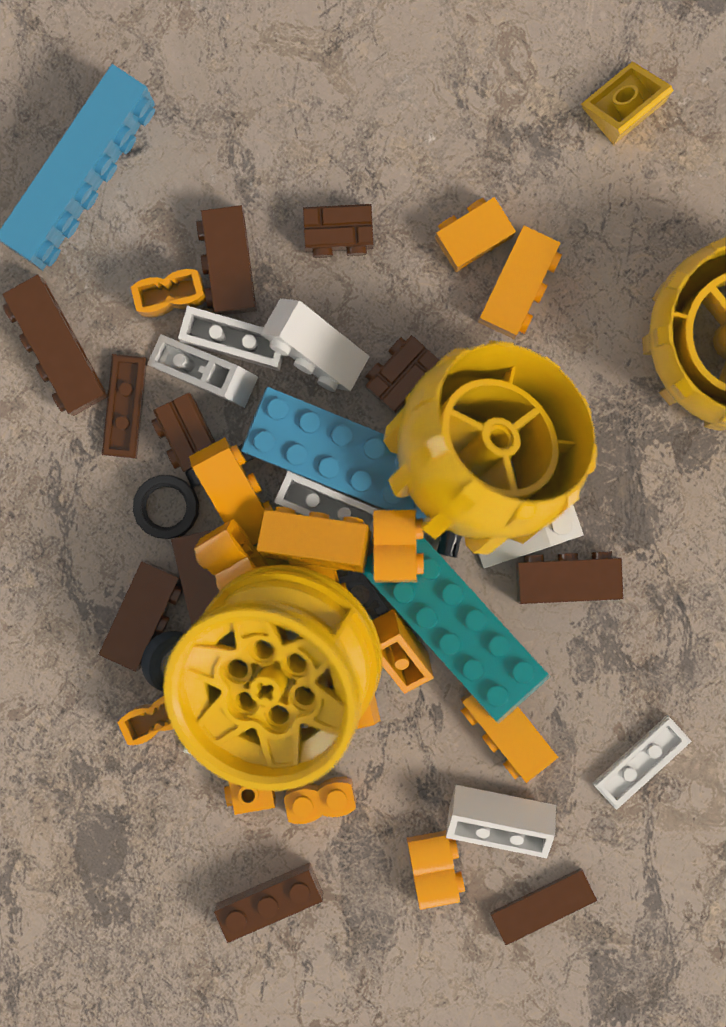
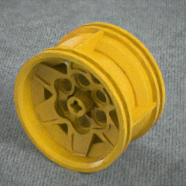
[164,565,382,791]

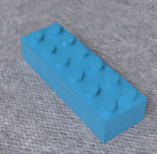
[0,64,155,271]
[241,387,426,521]

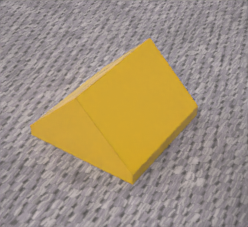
[581,61,674,145]

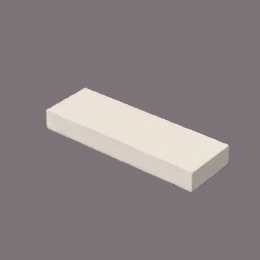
[592,715,692,810]

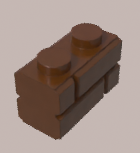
[303,204,373,258]
[365,335,440,415]
[151,392,215,472]

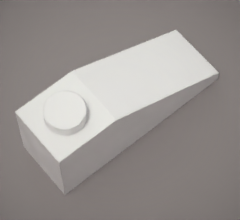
[147,334,258,408]
[478,505,584,568]

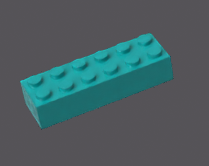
[363,537,550,723]

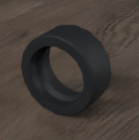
[133,475,199,539]

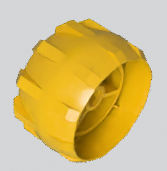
[642,237,726,431]
[384,340,598,554]

